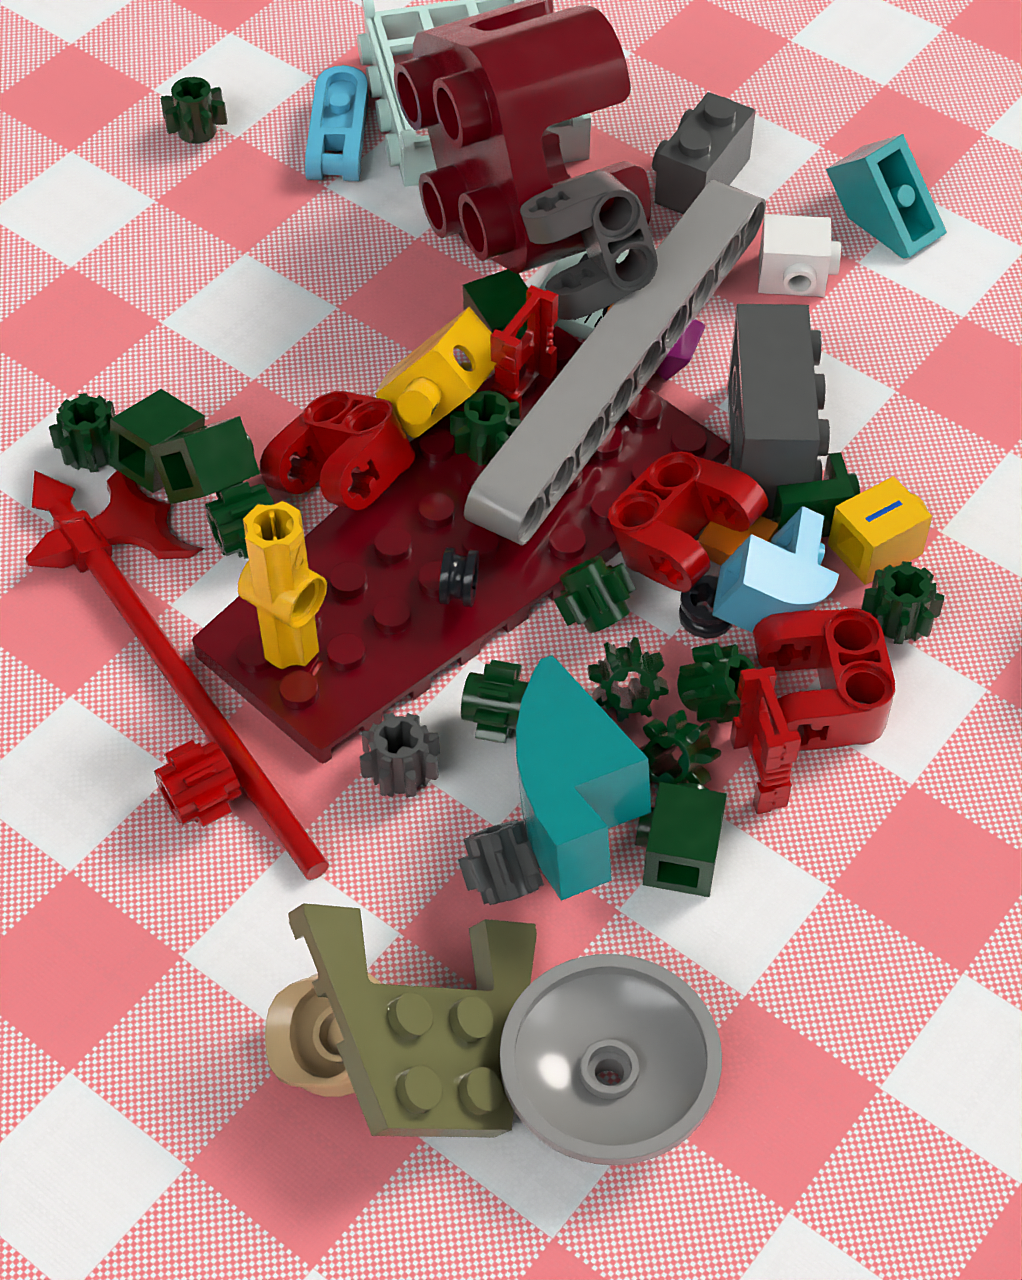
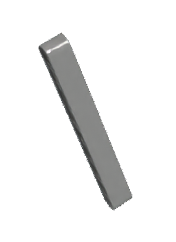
[464,180,766,545]

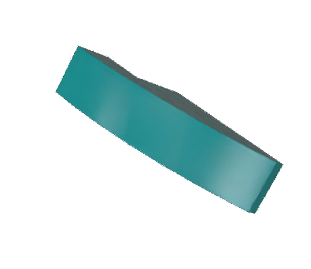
[516,655,651,901]

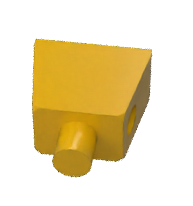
[375,307,496,439]

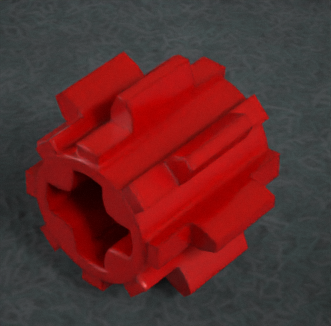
[154,740,242,827]

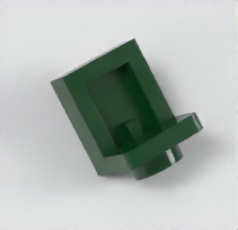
[772,452,860,538]

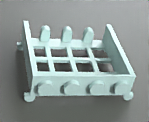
[357,0,591,187]

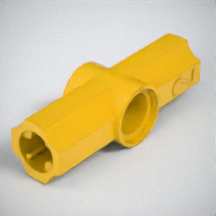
[237,501,327,669]

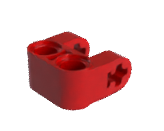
[260,391,415,510]
[608,451,768,593]
[752,608,895,751]

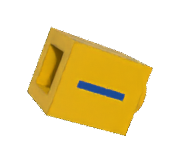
[828,476,933,585]

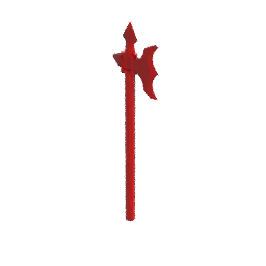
[25,470,329,880]

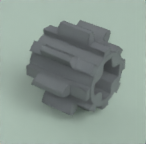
[359,712,440,798]
[458,820,544,905]

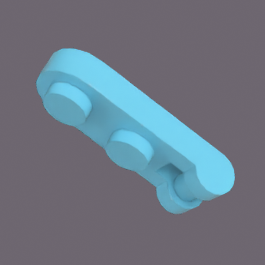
[305,65,369,181]

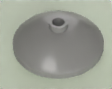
[500,954,722,1165]

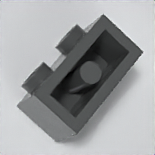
[652,92,756,214]

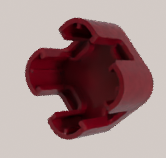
[394,0,651,274]

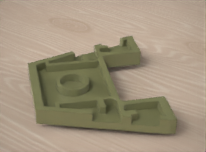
[288,903,537,1138]

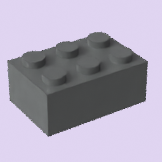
[727,304,830,519]

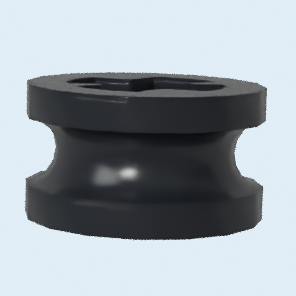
[439,547,479,607]
[679,575,733,639]

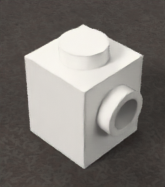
[758,214,841,297]

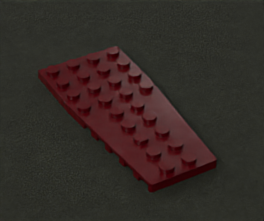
[192,326,730,763]

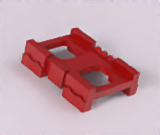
[490,285,559,418]
[730,666,801,815]

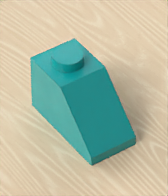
[826,134,947,259]

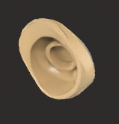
[265,973,381,1097]

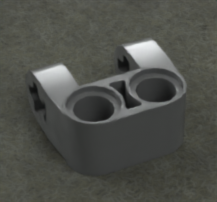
[520,170,658,320]

